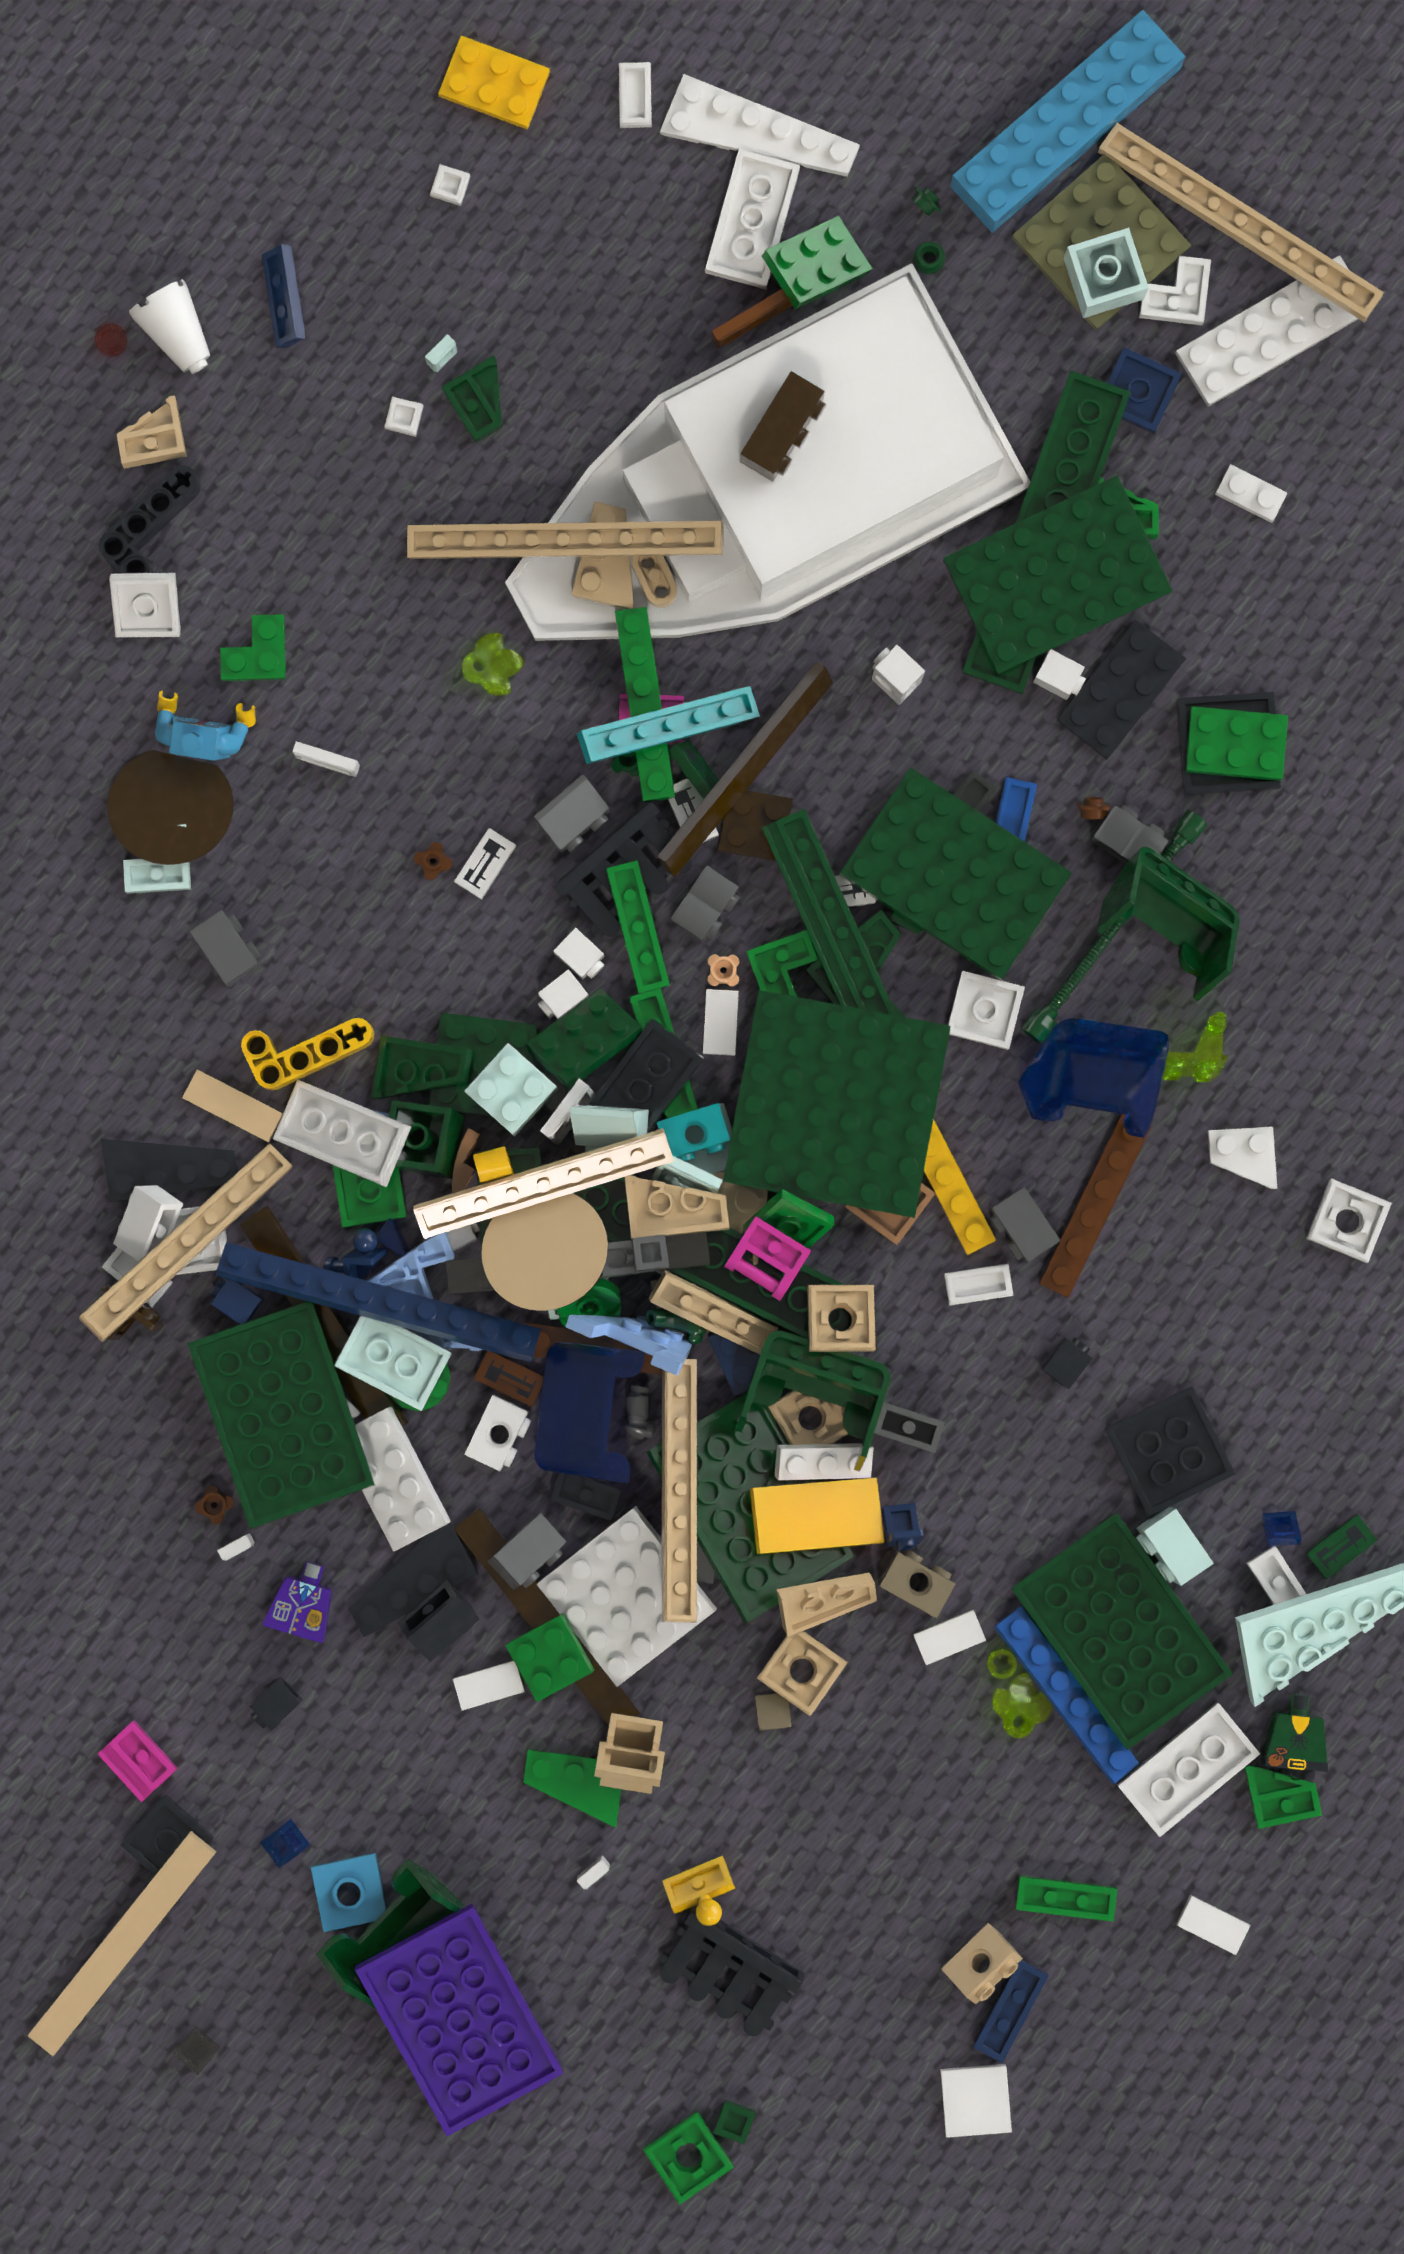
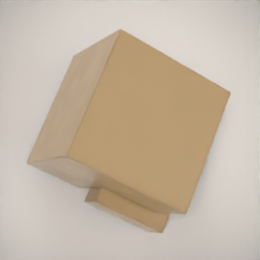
[594,1713,665,1794]

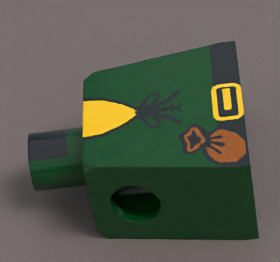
[1261,1694,1328,1772]

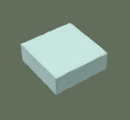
[425,334,457,372]

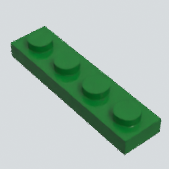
[605,860,670,994]
[630,988,698,1119]

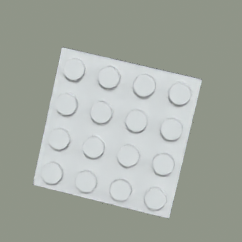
[537,1506,717,1687]

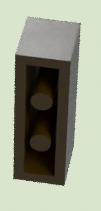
[740,371,826,482]

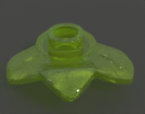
[461,632,525,696]
[992,1673,1053,1738]

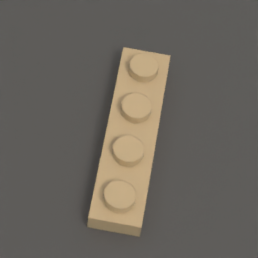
[649,1270,779,1355]

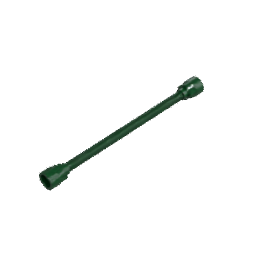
[1021,810,1208,1044]

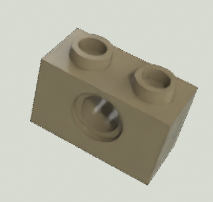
[878,1550,956,1618]

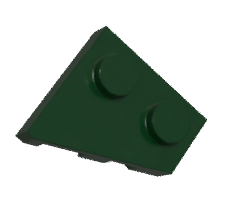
[441,355,503,444]

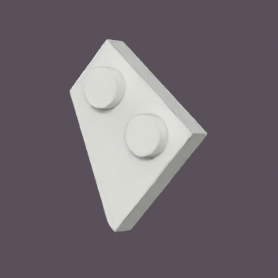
[1207,1127,1277,1189]

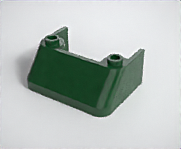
[1097,847,1240,1001]
[735,1331,891,1472]

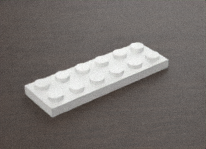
[1175,255,1358,407]

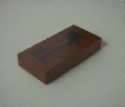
[474,1351,546,1407]

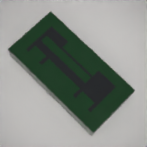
[669,740,719,799]
[1305,1514,1378,1580]

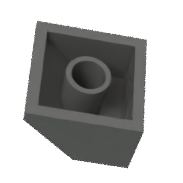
[534,774,610,854]

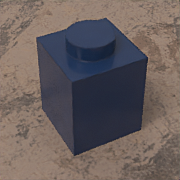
[211,1279,265,1325]

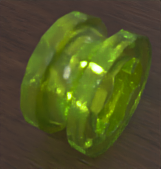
[987,1649,1017,1679]

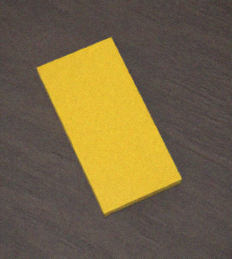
[750,1478,884,1554]

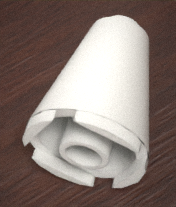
[129,279,210,374]

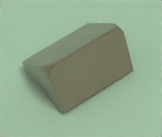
[755,1693,792,1730]

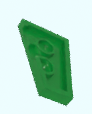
[523,1749,621,1828]

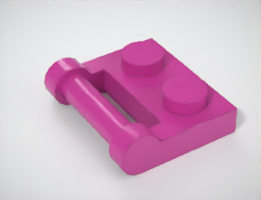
[724,1216,811,1301]

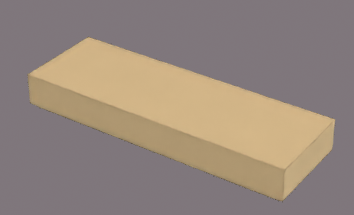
[182,1070,283,1142]

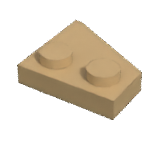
[117,395,187,469]

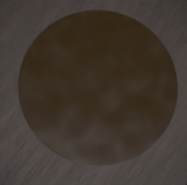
[107,750,234,865]

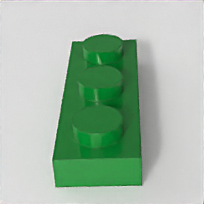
[1015,1875,1117,1922]

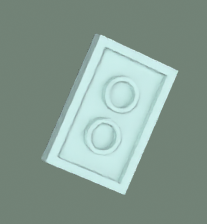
[334,1316,452,1411]

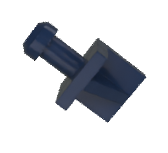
[323,1229,387,1280]

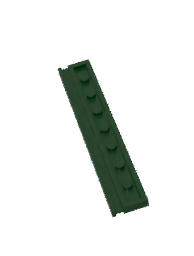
[762,808,897,1016]

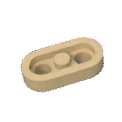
[632,556,677,608]

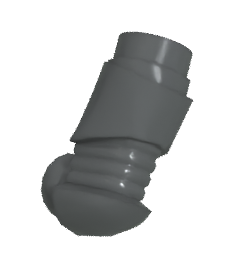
[625,1385,656,1440]

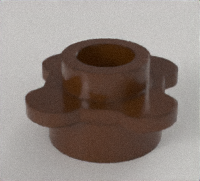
[1077,797,1111,819]
[414,842,452,880]
[195,1486,234,1524]

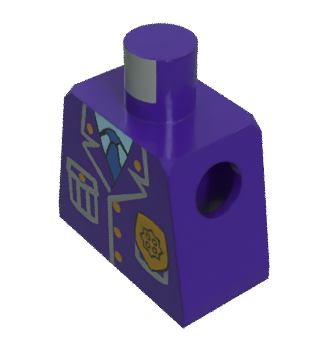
[262,1561,332,1643]

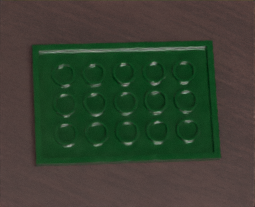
[943,475,1173,675]
[839,767,1072,981]
[188,1301,375,1529]
[646,1392,854,1623]
[1011,1513,1233,1750]

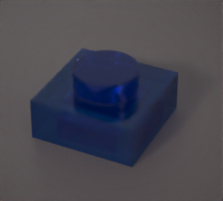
[1262,1511,1301,1547]

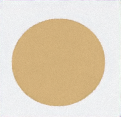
[482,1193,608,1311]

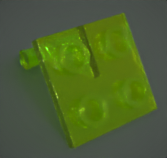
[1153,1011,1227,1082]

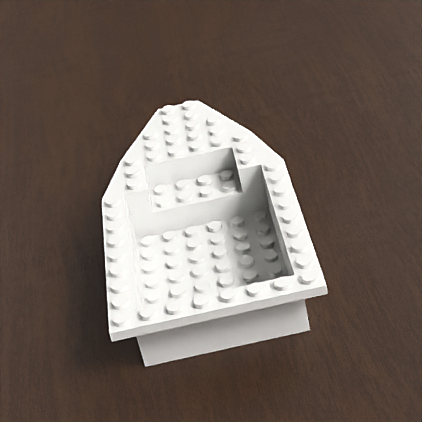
[505,263,1030,641]

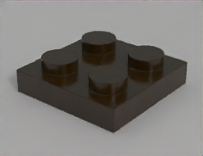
[718,790,793,862]

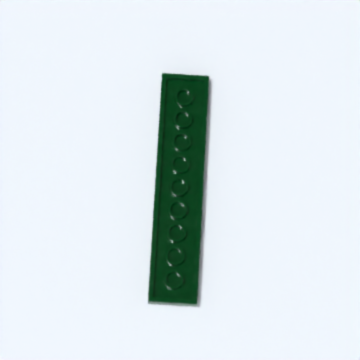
[962,370,1131,695]

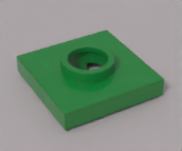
[643,2110,734,2205]

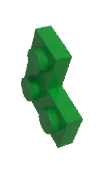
[220,614,286,681]
[746,930,818,997]

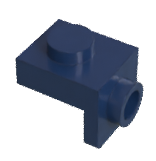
[882,1503,924,1550]

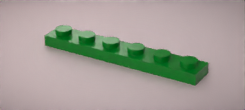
[615,607,675,803]

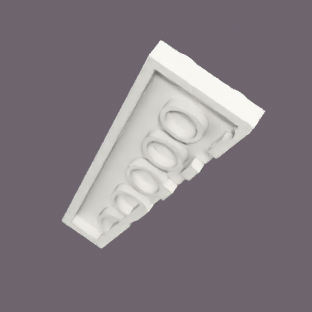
[660,74,860,177]

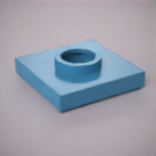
[311,1853,387,1932]

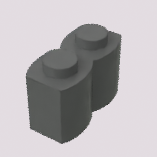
[1091,805,1168,865]
[671,866,741,942]

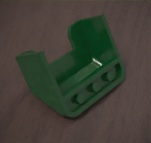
[316,1858,466,2010]

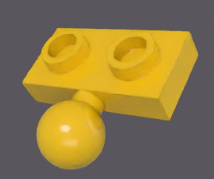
[662,1856,736,1926]

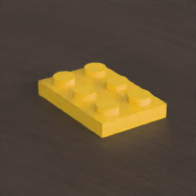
[438,35,550,130]

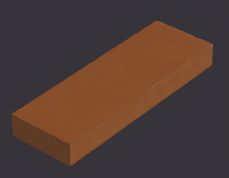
[712,289,792,349]

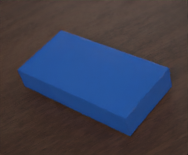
[996,777,1037,842]

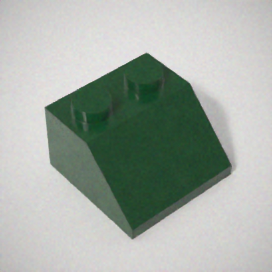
[389,1100,465,1179]

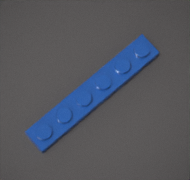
[993,1606,1139,1784]

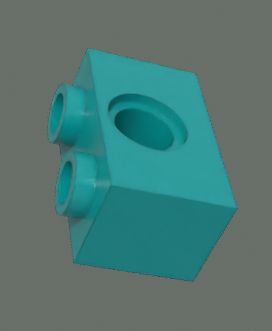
[657,1103,730,1162]

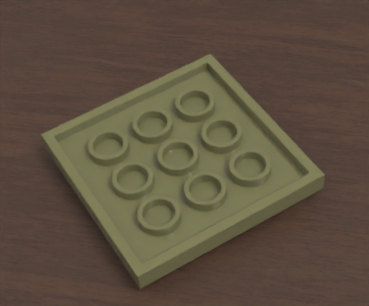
[1011,154,1191,331]

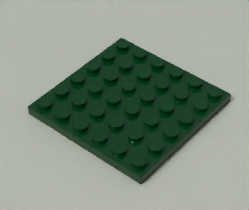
[723,990,951,1218]

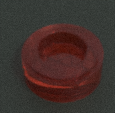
[95,323,128,357]

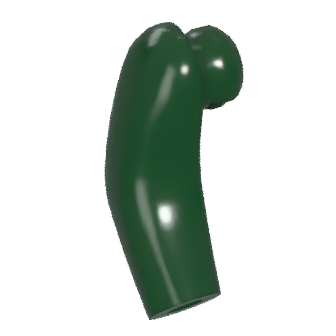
[646,1308,707,1344]

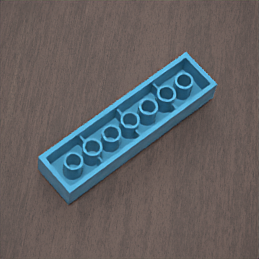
[950,10,1186,233]

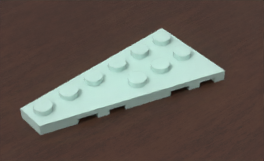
[1235,1563,1404,1707]

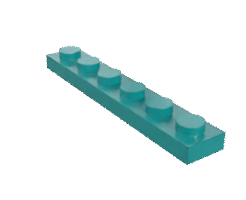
[577,686,760,764]

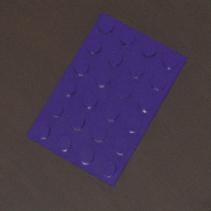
[355,1903,563,2136]

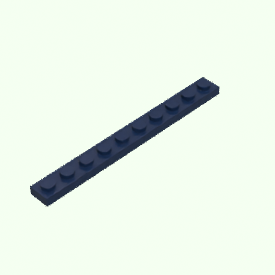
[216,1242,541,1363]

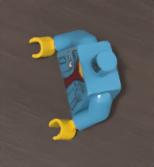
[155,691,256,760]

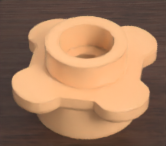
[707,954,739,987]

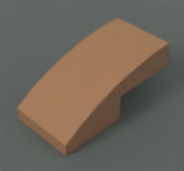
[452,1128,481,1193]

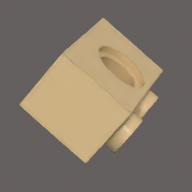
[942,1923,1023,2004]

